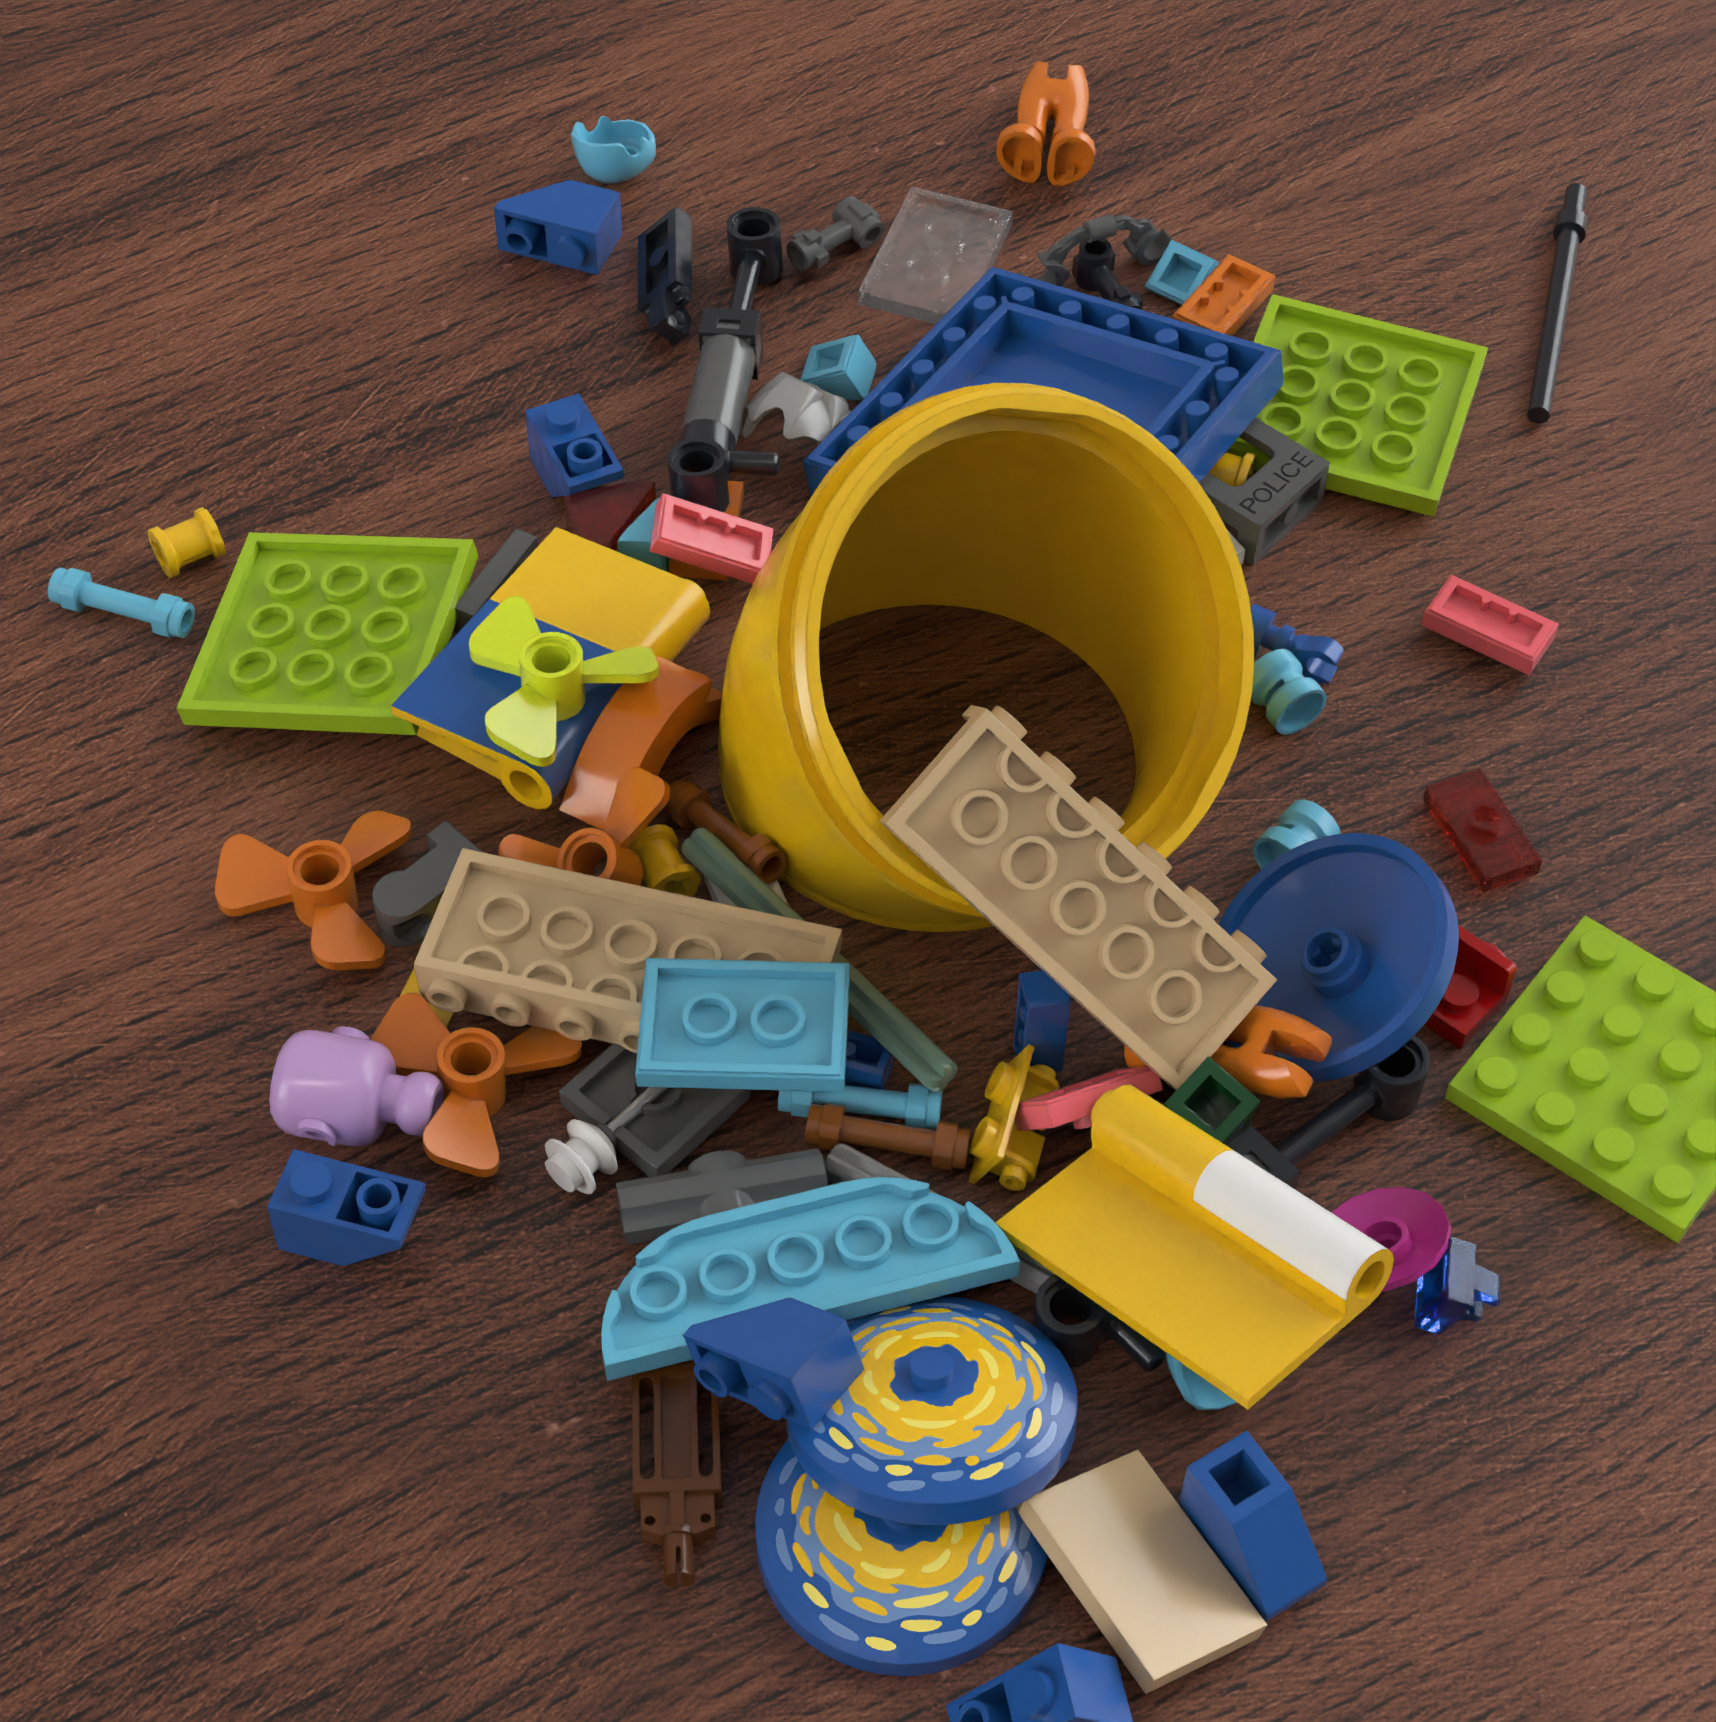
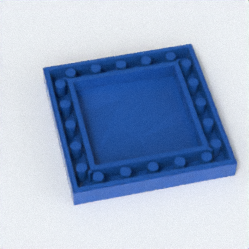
[803,267,1284,495]

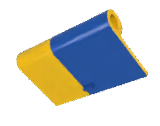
[391,527,711,810]

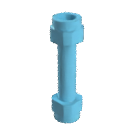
[48,567,195,638]
[778,1083,943,1130]

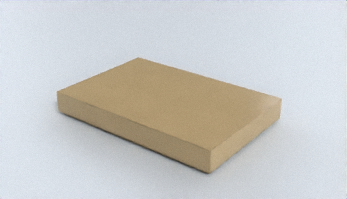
[1018,1450,1267,1694]

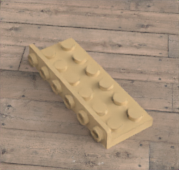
[879,705,1277,1090]
[414,848,842,1054]

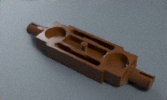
[632,1359,722,1587]

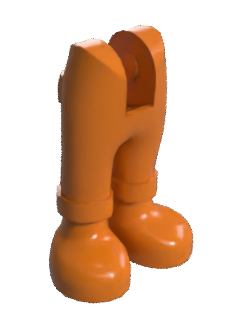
[996,61,1096,186]
[1124,1005,1332,1099]

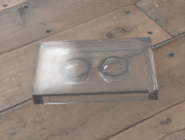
[858,186,1013,324]

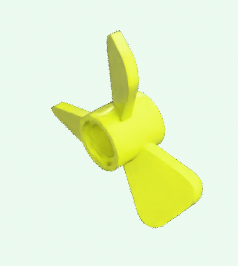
[469,596,659,767]

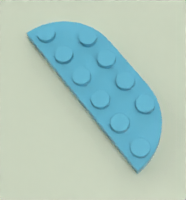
[601,1177,1020,1381]

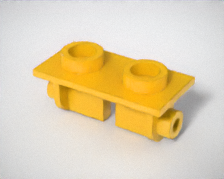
[968,1044,1060,1191]

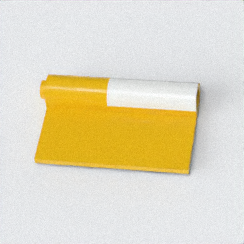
[995,1084,1394,1410]

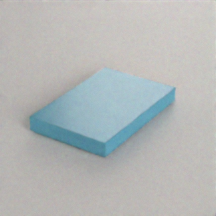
[635,958,850,1092]

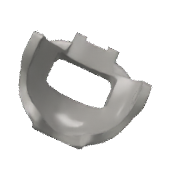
[739,372,851,445]

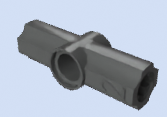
[616,1148,828,1245]

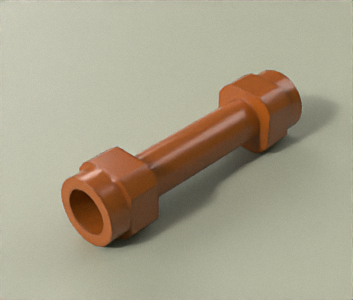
[664,780,787,884]
[805,1102,972,1170]

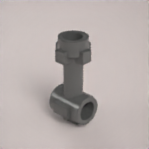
[786,196,885,271]

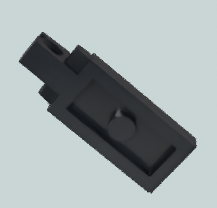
[638,206,692,346]

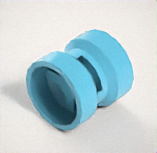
[1251,648,1327,735]
[1253,799,1341,869]

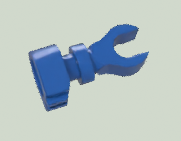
[1251,603,1344,684]

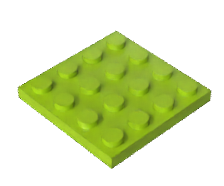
[1226,294,1488,517]
[176,532,479,735]
[1445,915,1716,1243]

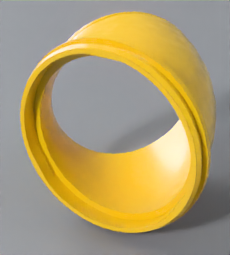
[718,383,1254,932]

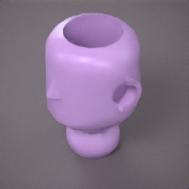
[269,1026,444,1146]

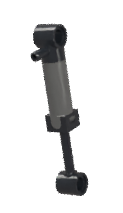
[667,207,783,512]
[1032,1035,1430,1372]

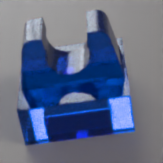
[1415,1236,1501,1335]

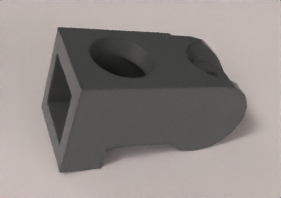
[372,820,482,947]

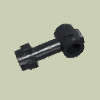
[1072,239,1143,310]

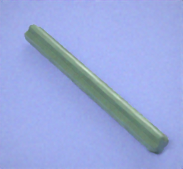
[681,827,958,1092]

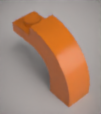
[559,657,722,831]

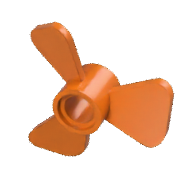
[498,767,670,886]
[215,811,412,970]
[371,993,582,1177]

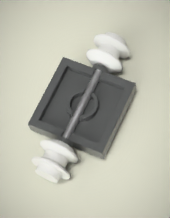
[545,1043,751,1194]

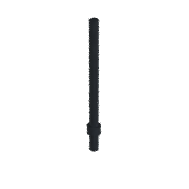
[1527,183,1588,424]

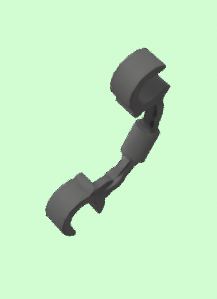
[1018,214,1173,287]

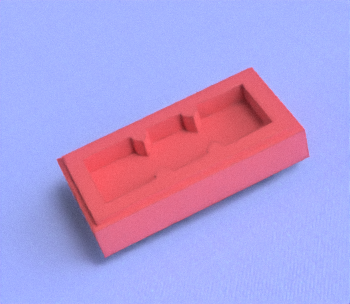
[650,493,773,584]
[1421,575,1559,676]
[1015,1066,1163,1131]

